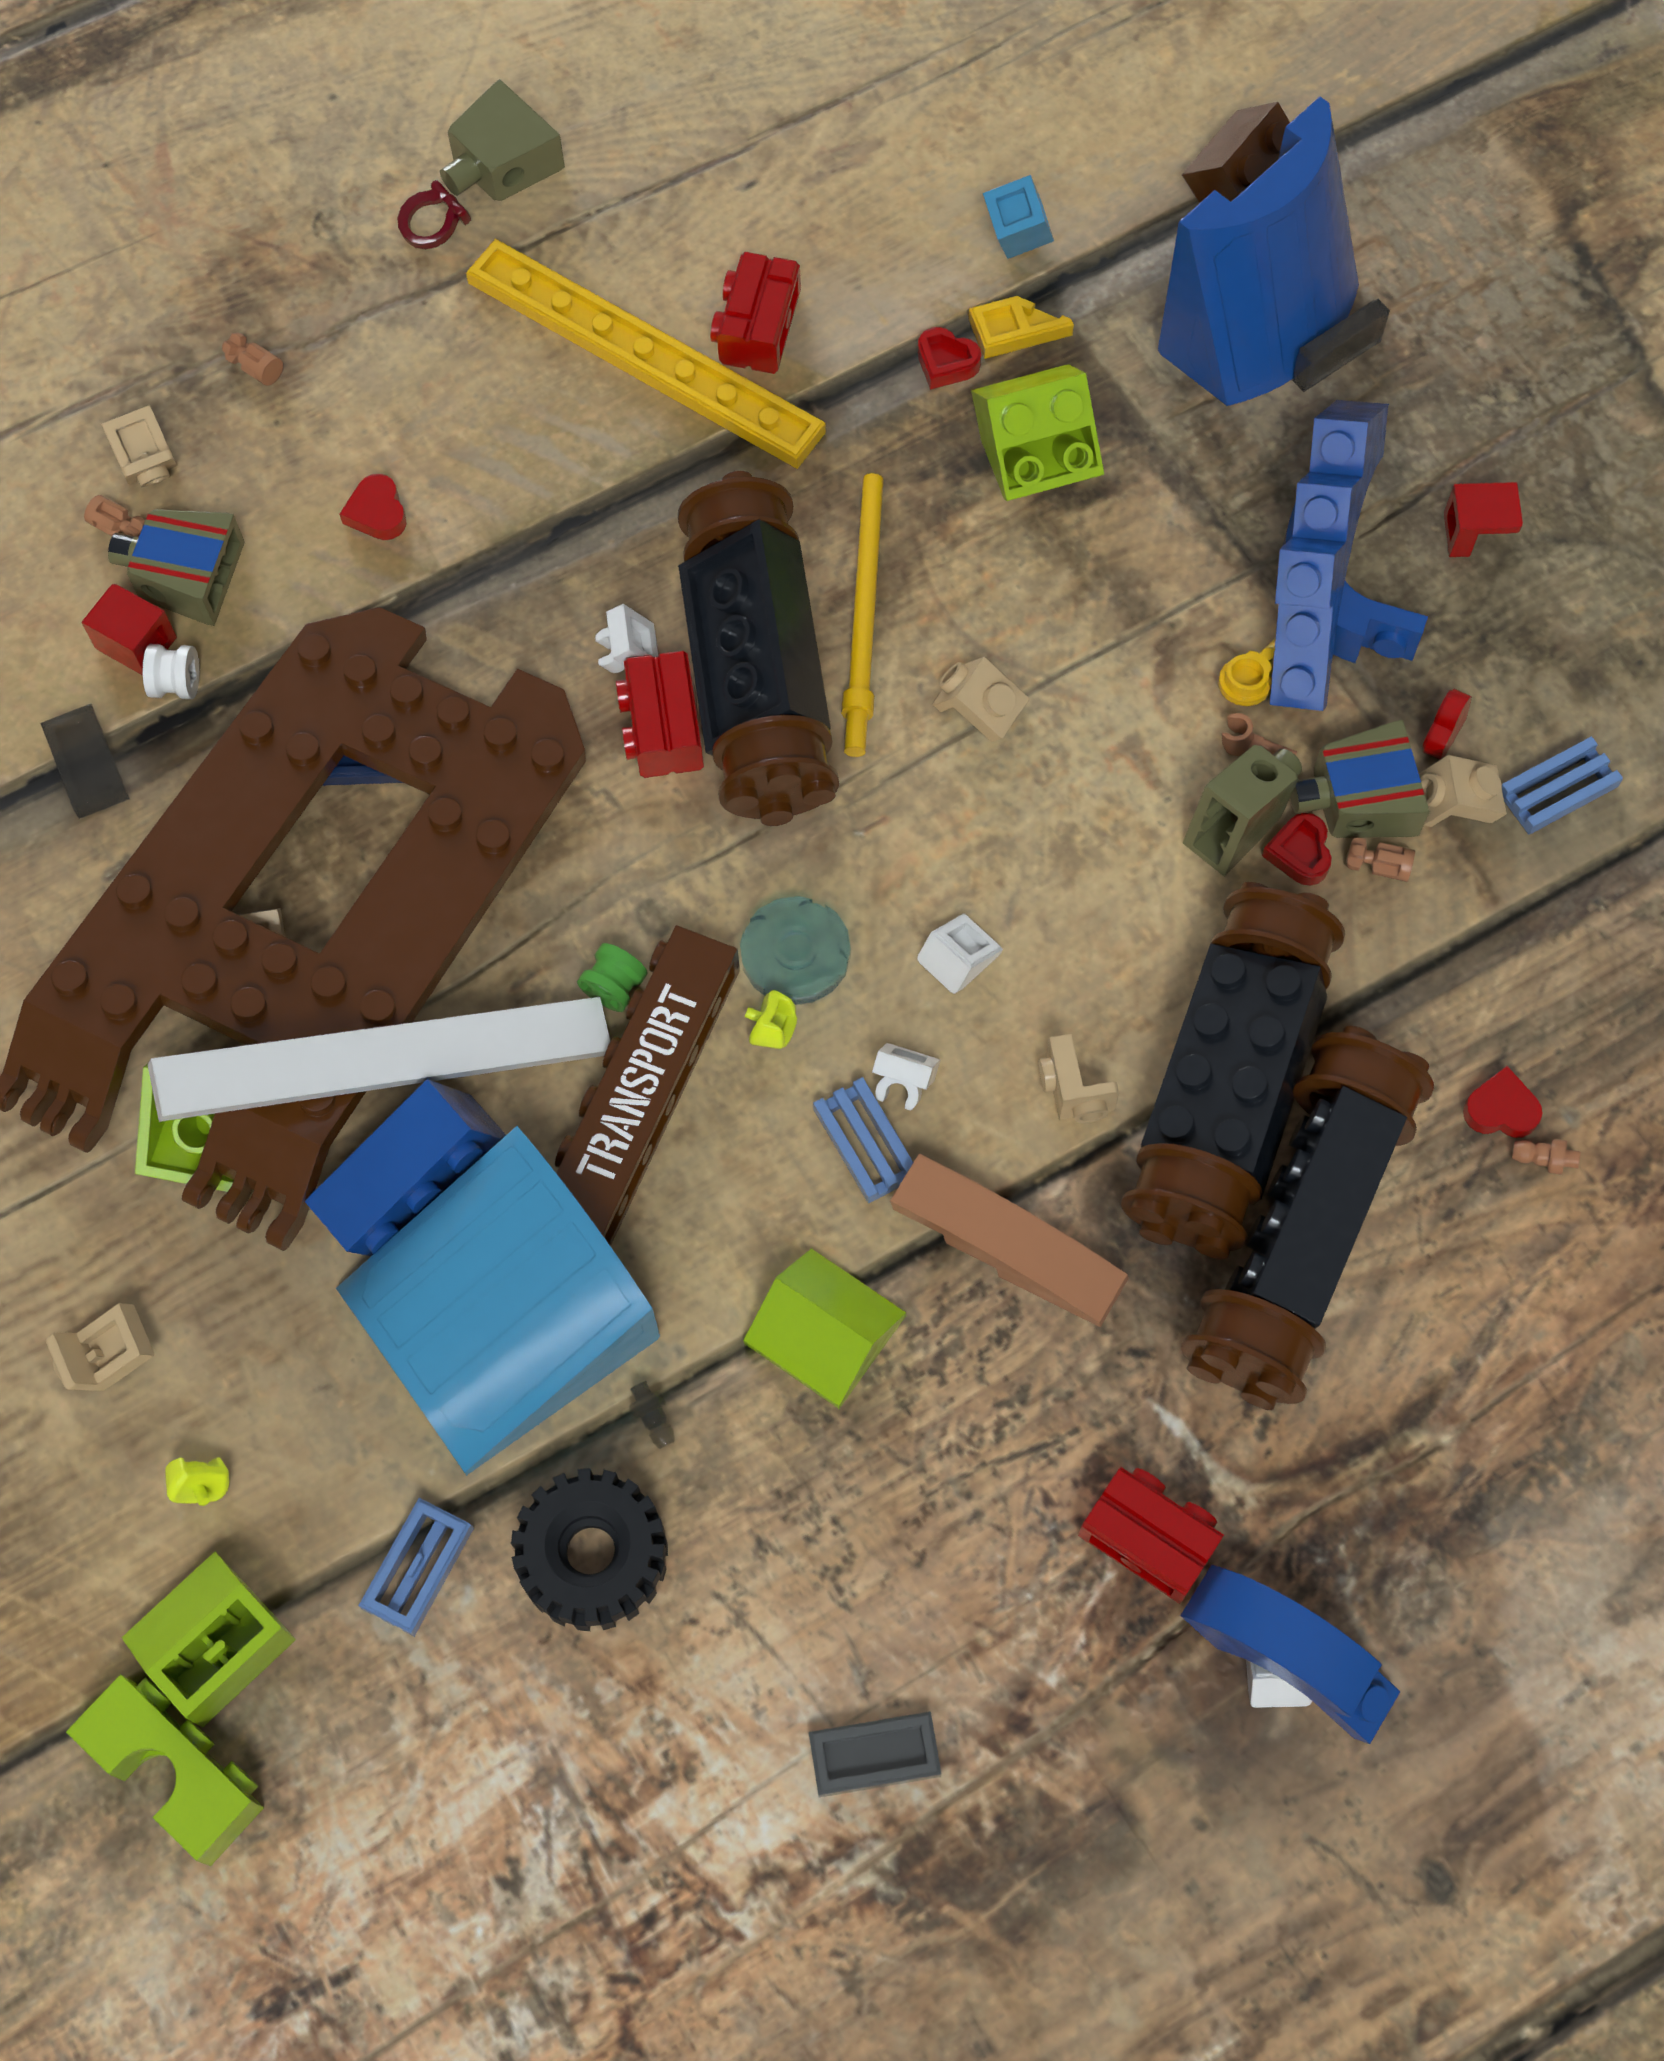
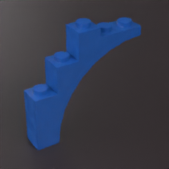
[1270,400,1389,711]

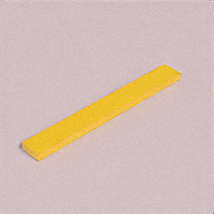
[466,238,826,469]

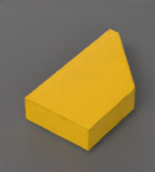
[969,296,1074,359]

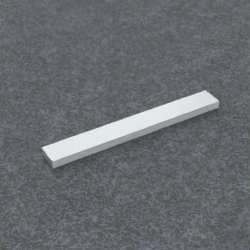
[147,997,611,1122]

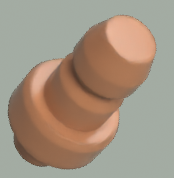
[1512,1139,1581,1175]

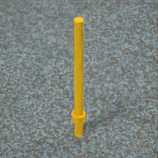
[841,473,884,757]

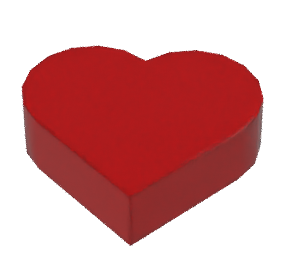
[918,327,981,390]
[339,474,407,540]
[1422,688,1472,760]
[1262,813,1332,886]
[1463,1066,1543,1138]

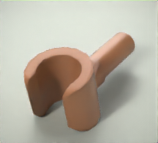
[1222,713,1297,756]

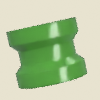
[577,943,648,1012]

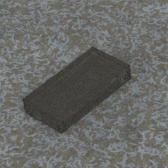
[1292,299,1390,392]
[41,704,130,819]

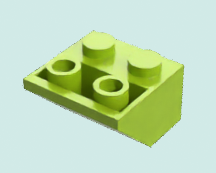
[971,364,1104,501]
[121,1551,296,1728]

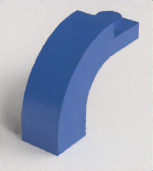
[1282,505,1428,663]
[1180,1565,1400,1744]

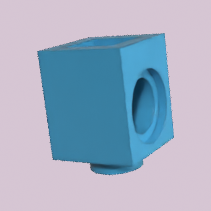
[983,175,1054,259]

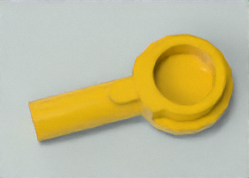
[1218,638,1276,707]

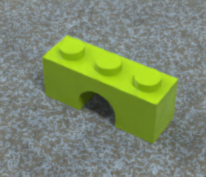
[66,1674,264,1866]

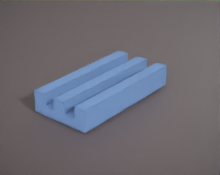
[1502,736,1623,835]
[813,1077,914,1204]
[358,1498,474,1637]

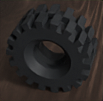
[511,1468,668,1631]

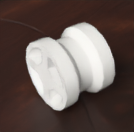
[143,644,200,699]

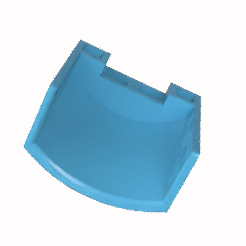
[336,1126,660,1476]

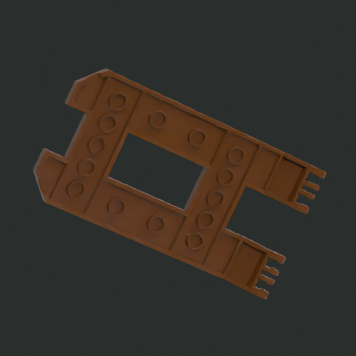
[0,607,586,1251]

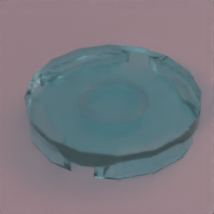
[740,896,851,1005]

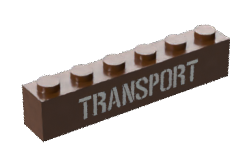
[555,925,740,1247]

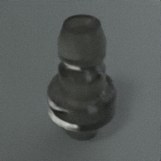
[629,1381,675,1449]

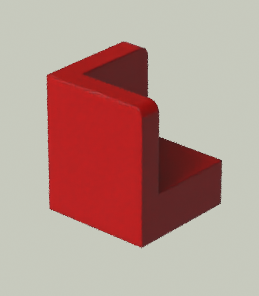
[1444,482,1523,557]
[81,584,177,676]

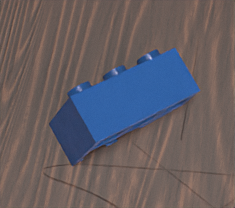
[305,1079,506,1256]

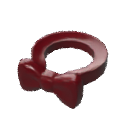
[397,180,471,250]

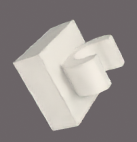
[595,604,658,673]
[872,1043,940,1111]

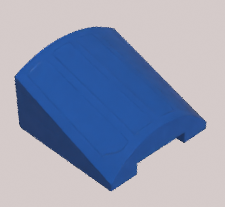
[1158,97,1359,406]

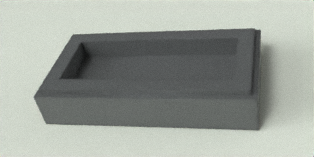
[809,1711,942,1798]

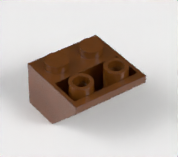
[1182,102,1290,203]

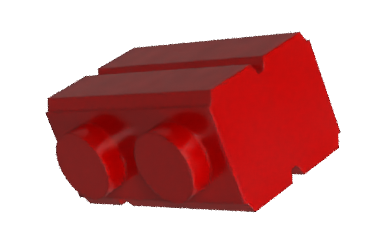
[710,252,801,374]
[616,651,704,778]
[1078,1467,1224,1604]

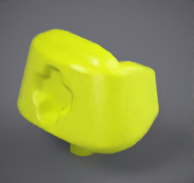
[744,990,797,1049]
[165,1457,230,1506]

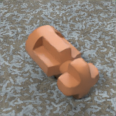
[222,333,283,386]
[84,495,145,537]
[1346,838,1415,882]

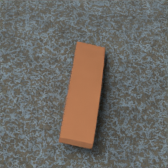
[890,1154,1129,1327]

